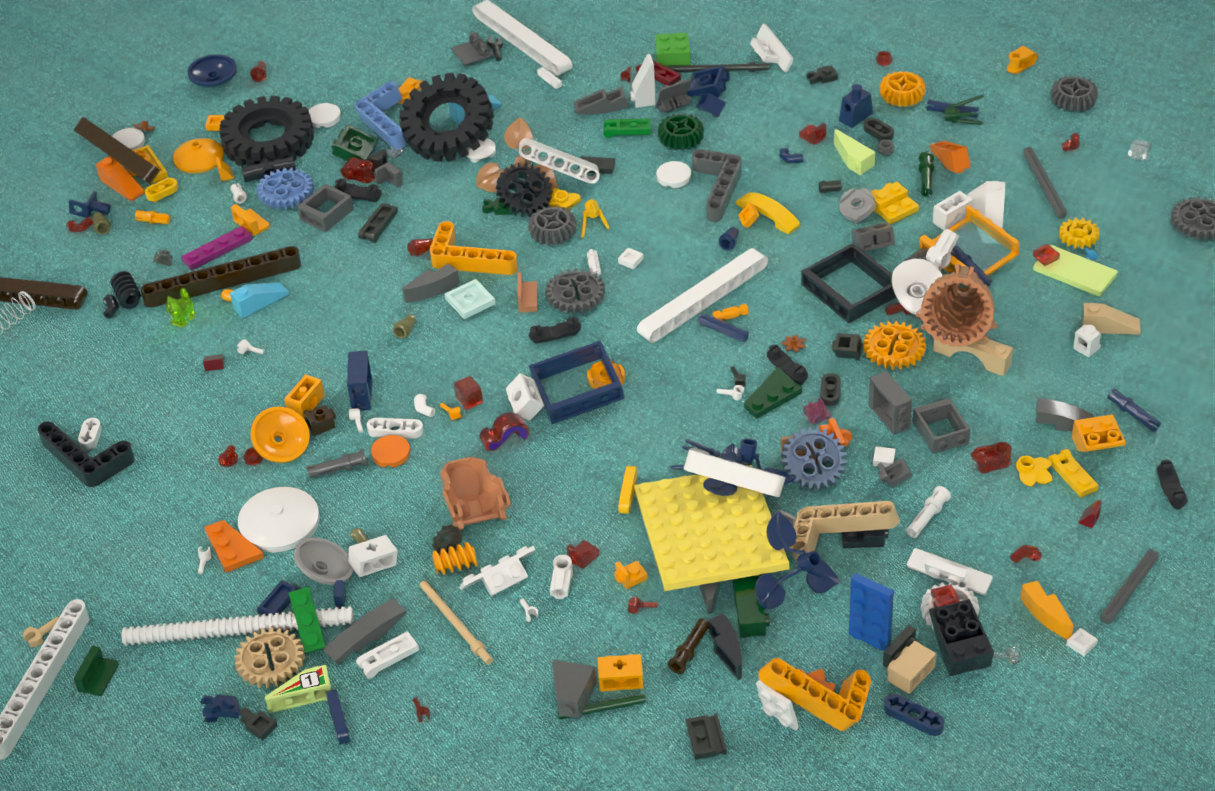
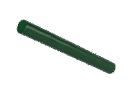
[557,694,645,720]

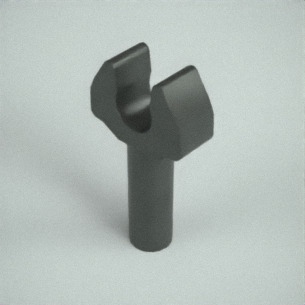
[486,36,504,61]

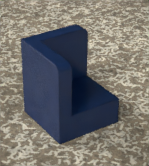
[696,93,726,117]

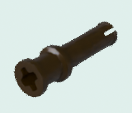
[667,618,709,674]

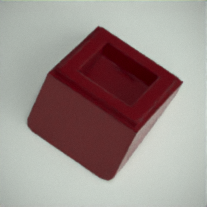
[203,354,224,371]
[1078,500,1102,528]

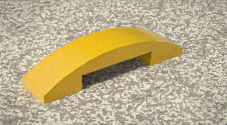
[735,192,801,235]

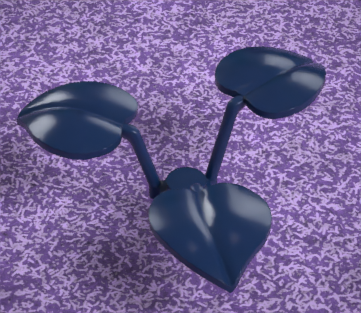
[703,438,796,496]
[755,511,841,609]

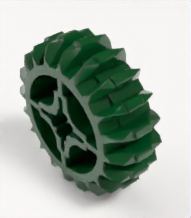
[658,113,704,151]

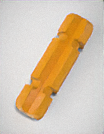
[712,304,749,321]

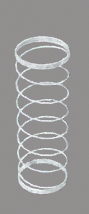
[0,291,36,334]

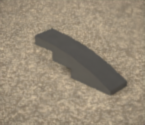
[323,598,407,665]

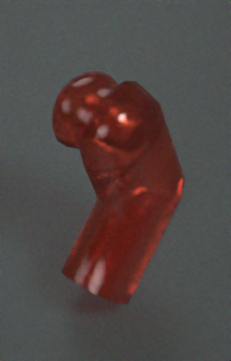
[66,217,93,232]
[1009,545,1042,564]

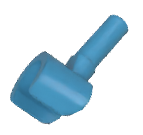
[1083,246,1100,261]

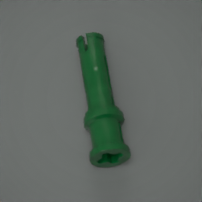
[919,151,934,197]

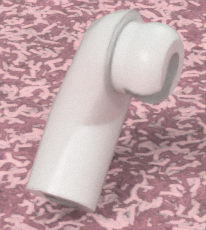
[414,394,435,417]

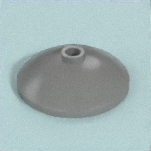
[294,537,354,585]

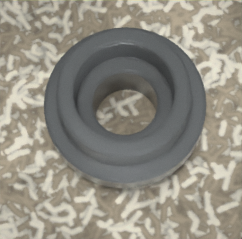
[877,140,895,156]

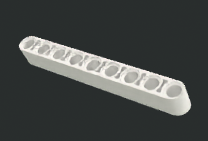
[472,0,572,76]
[637,248,768,343]
[0,599,89,760]

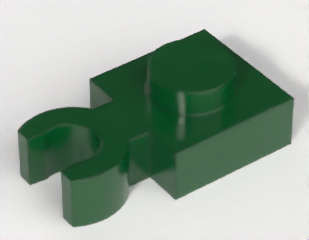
[482,198,513,215]

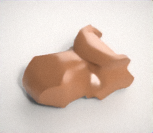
[440,457,511,532]

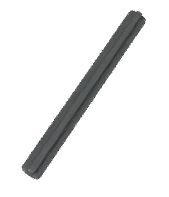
[1023,147,1067,218]

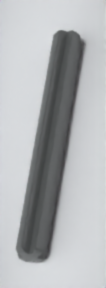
[1101,549,1159,624]

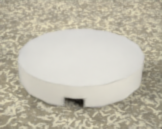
[309,103,341,128]
[112,128,145,150]
[656,161,691,188]

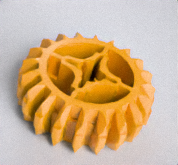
[880,70,926,108]

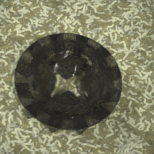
[431,524,462,555]

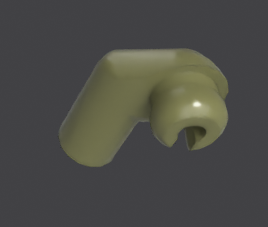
[350,528,369,544]

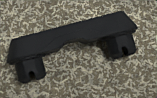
[334,179,382,202]
[529,317,582,344]
[766,344,809,384]
[1157,459,1188,510]

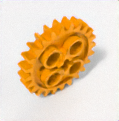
[863,321,926,370]

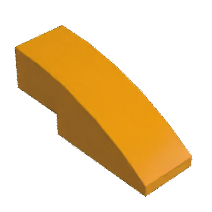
[1020,581,1074,640]

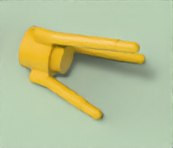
[581,199,610,238]

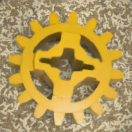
[1059,217,1099,249]

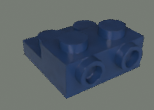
[687,65,730,97]

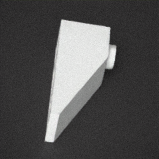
[630,54,656,108]

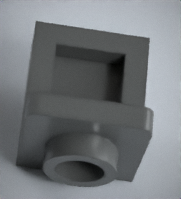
[375,162,403,188]
[878,458,913,488]

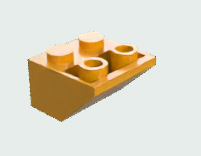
[1072,414,1126,452]

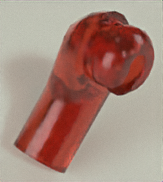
[1062,133,1080,152]
[885,303,912,316]

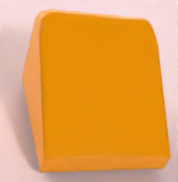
[216,157,234,181]

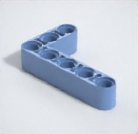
[355,81,407,150]

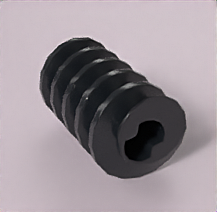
[110,271,141,309]

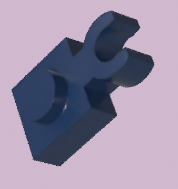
[200,694,240,718]

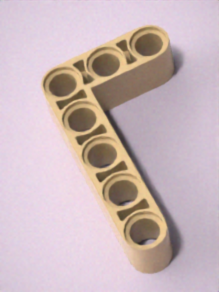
[789,501,900,561]

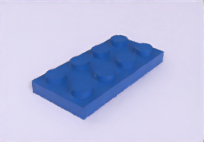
[849,573,894,651]

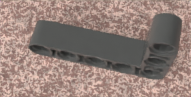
[692,149,742,222]

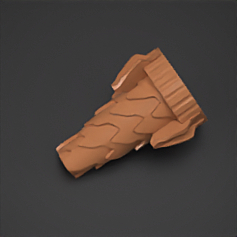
[916,264,998,347]

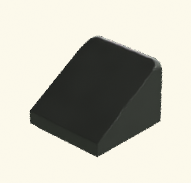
[368,149,388,173]

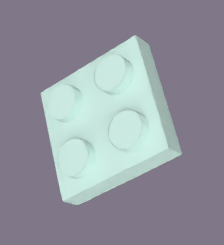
[445,279,496,319]

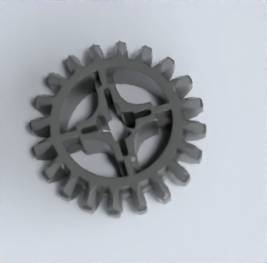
[1051,75,1098,113]
[528,206,577,246]

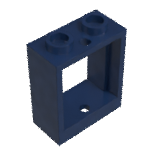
[347,351,372,411]

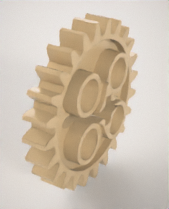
[234,627,305,688]

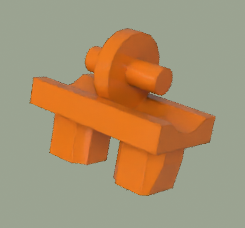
[818,418,852,448]

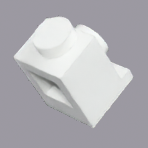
[1073,324,1101,357]

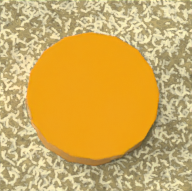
[587,361,625,389]

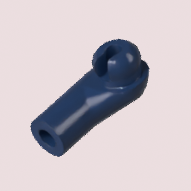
[779,148,803,163]

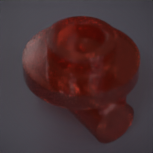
[218,445,238,467]

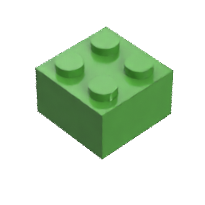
[655,32,690,68]

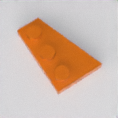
[204,520,264,573]

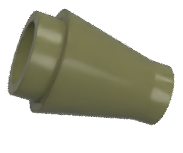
[93,212,111,235]
[393,314,417,339]

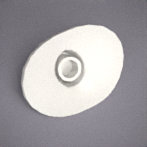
[891,259,943,315]

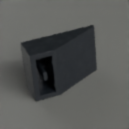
[929,599,994,676]

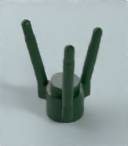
[945,94,984,125]

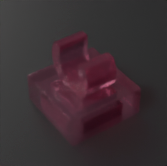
[803,398,830,424]

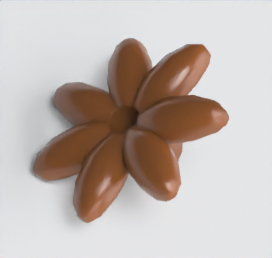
[133,120,155,131]
[781,334,806,352]

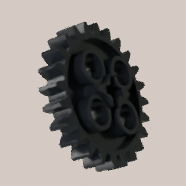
[495,163,553,217]

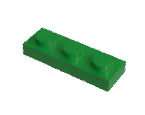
[289,587,326,654]

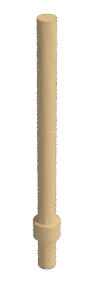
[419,580,493,665]

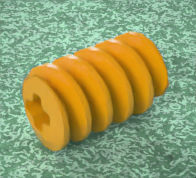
[432,542,478,576]

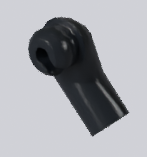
[103,294,119,319]

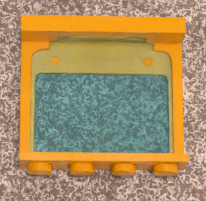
[919,205,1019,287]

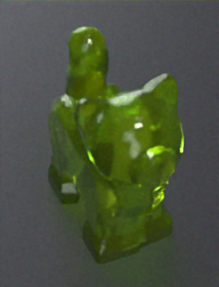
[166,288,195,328]

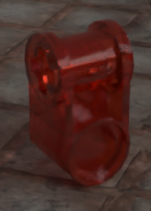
[340,157,375,184]
[971,442,1012,474]

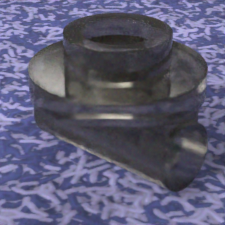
[153,249,173,266]

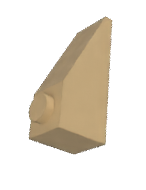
[1081,303,1141,335]

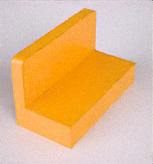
[231,204,270,237]

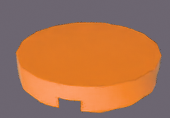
[371,435,410,468]

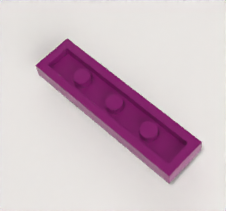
[181,226,252,271]

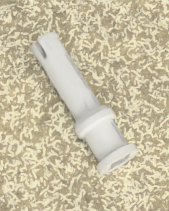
[906,486,951,538]

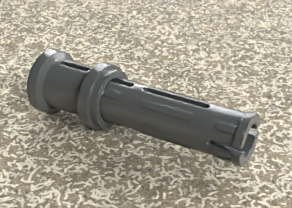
[306,449,368,479]

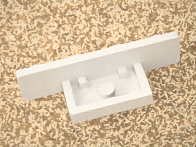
[750,24,793,72]
[459,546,536,597]
[907,548,993,595]

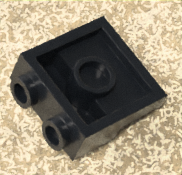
[841,529,889,548]

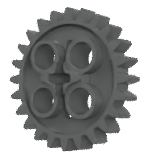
[1171,196,1215,241]
[545,268,605,315]

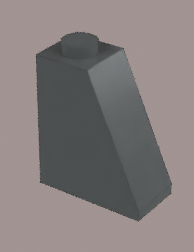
[552,660,597,719]

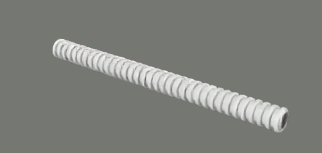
[122,606,354,646]

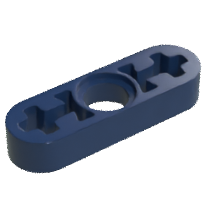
[325,689,350,745]
[884,694,944,736]

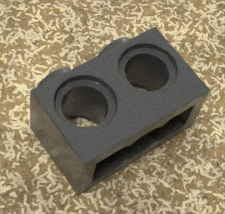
[851,222,895,252]

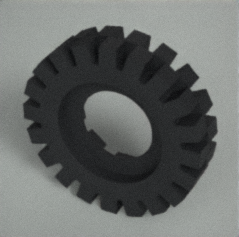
[399,73,494,162]
[219,96,314,167]

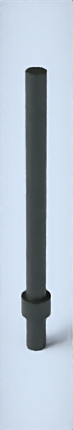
[669,62,769,72]

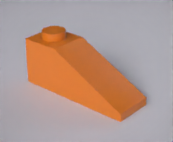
[929,141,971,173]
[96,156,145,201]

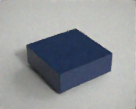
[333,580,346,609]

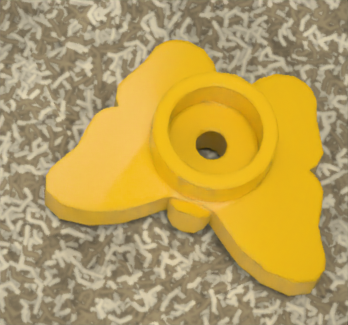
[549,188,581,210]

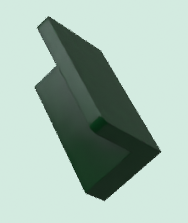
[73,645,119,696]

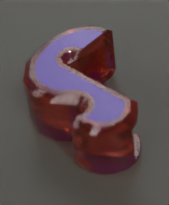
[479,412,529,451]

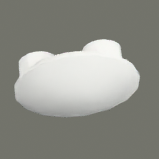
[466,138,496,163]

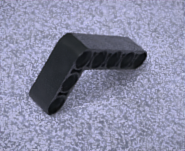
[37,421,135,487]

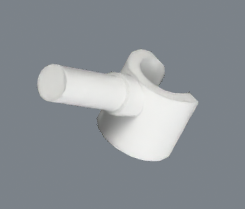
[237,340,264,354]
[717,385,744,401]
[349,408,363,433]
[198,547,211,575]
[520,599,538,622]

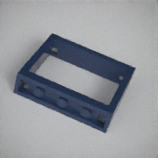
[528,340,625,424]

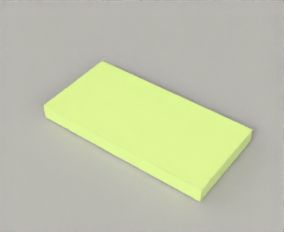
[1033,245,1118,297]

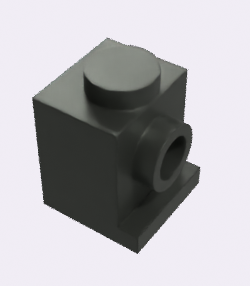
[832,333,863,361]

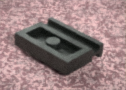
[686,713,727,760]

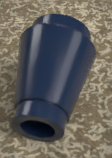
[719,227,739,250]

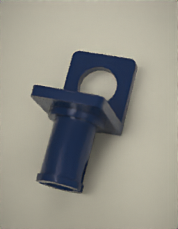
[69,191,111,218]

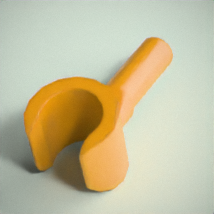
[440,403,462,420]

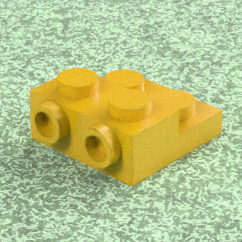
[871,182,919,225]

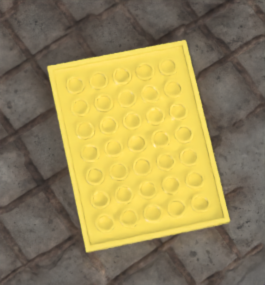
[634,465,790,591]

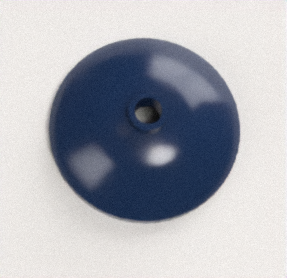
[187,54,237,87]

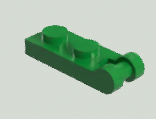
[603,118,651,138]

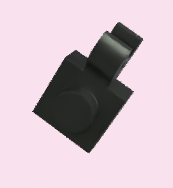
[238,707,277,741]

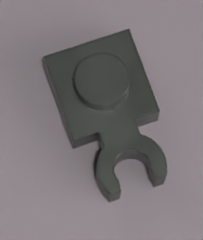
[807,65,838,84]

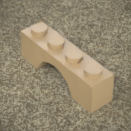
[933,338,1013,376]

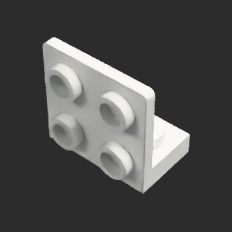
[756,680,799,730]

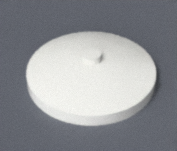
[238,487,320,552]

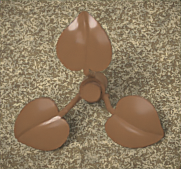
[476,118,559,192]

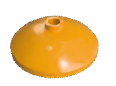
[173,138,224,173]
[250,407,310,463]

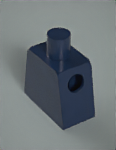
[839,84,873,128]

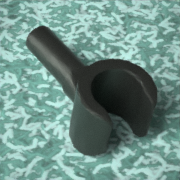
[731,366,746,386]

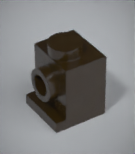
[303,405,336,436]

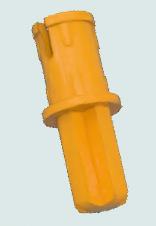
[135,210,171,224]

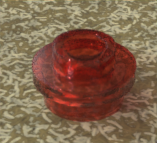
[876,51,892,66]
[243,447,263,465]

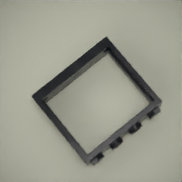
[801,243,896,323]

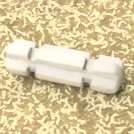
[537,67,562,89]
[587,249,601,277]

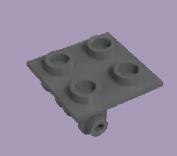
[451,32,494,65]
[655,79,691,113]

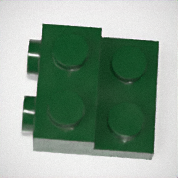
[331,124,379,164]

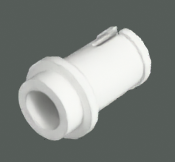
[230,183,247,203]

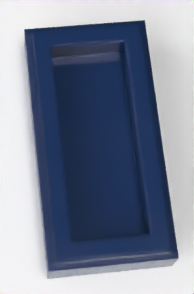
[257,580,299,616]

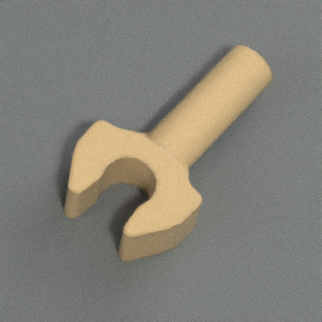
[22,617,59,647]

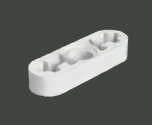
[367,418,424,439]

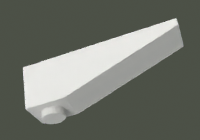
[968,181,1005,245]

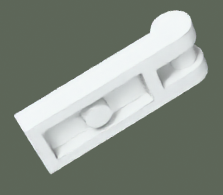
[356,631,419,678]

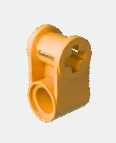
[1007,46,1038,74]

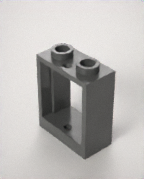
[297,184,354,233]
[868,371,912,435]
[913,398,970,454]

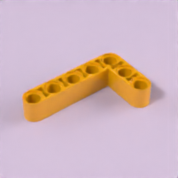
[430,221,518,275]
[758,658,871,731]

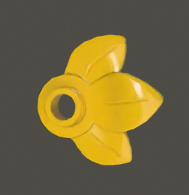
[1016,456,1052,487]

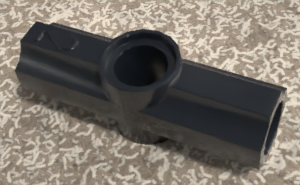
[241,156,296,182]

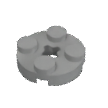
[839,188,876,223]

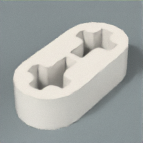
[78,418,102,451]

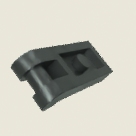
[358,203,398,243]

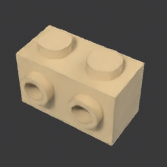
[887,641,936,694]

